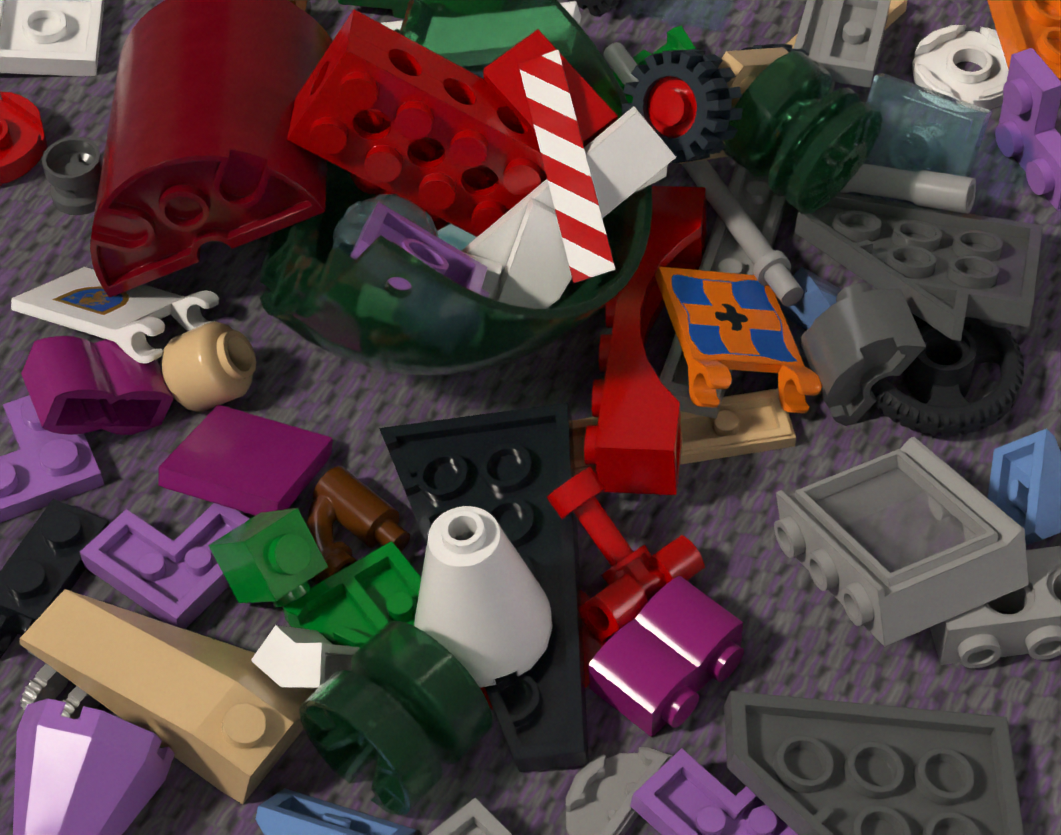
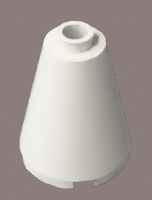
[414,506,553,688]

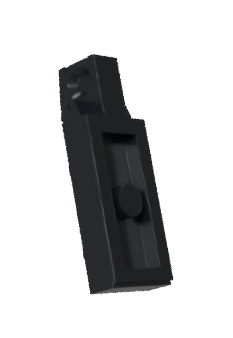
[0,499,109,659]

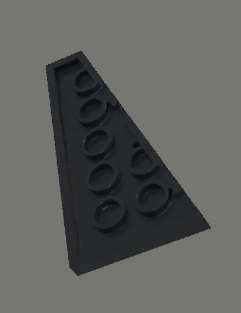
[379,403,589,772]

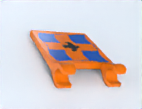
[654,266,822,413]

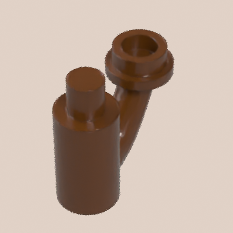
[307,466,410,585]

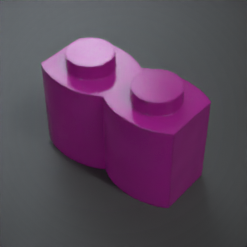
[21,336,174,435]
[589,576,744,737]

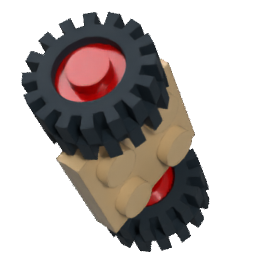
[622,43,828,164]

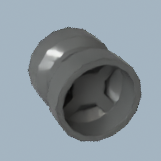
[42,137,102,215]

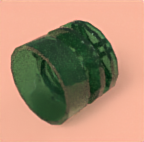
[722,51,883,214]

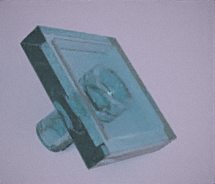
[849,73,992,205]

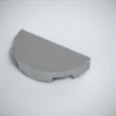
[566,747,673,835]

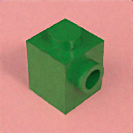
[208,508,328,607]

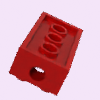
[287,9,547,237]

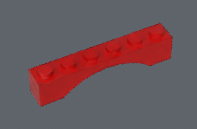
[584,186,707,495]

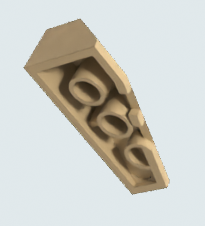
[20,589,327,804]

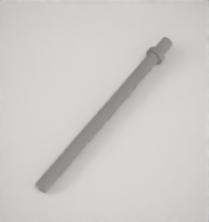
[604,42,804,306]

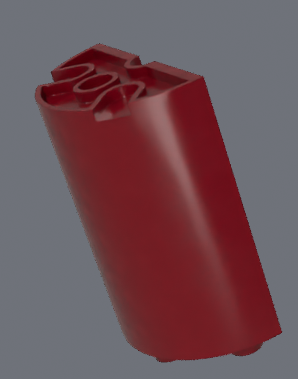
[90,0,333,297]

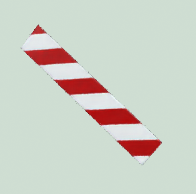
[518,49,616,283]

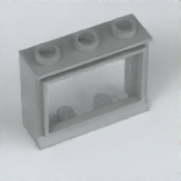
[774,437,1029,647]

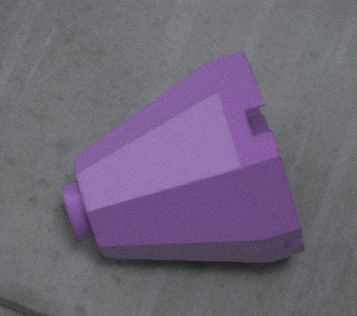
[13,698,175,835]

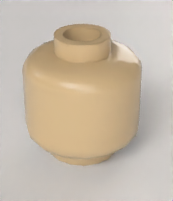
[161,321,256,412]

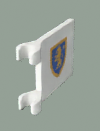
[11,267,219,364]

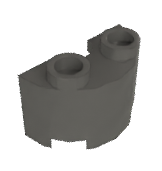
[801,282,926,426]

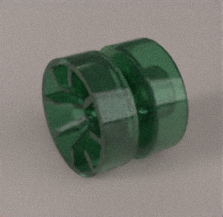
[299,621,492,816]

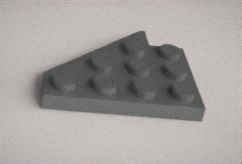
[795,187,1043,341]
[724,691,1024,835]

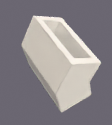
[251,625,362,691]

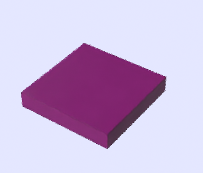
[158,405,333,516]

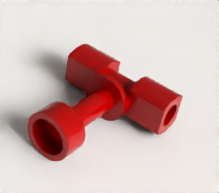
[546,466,705,641]

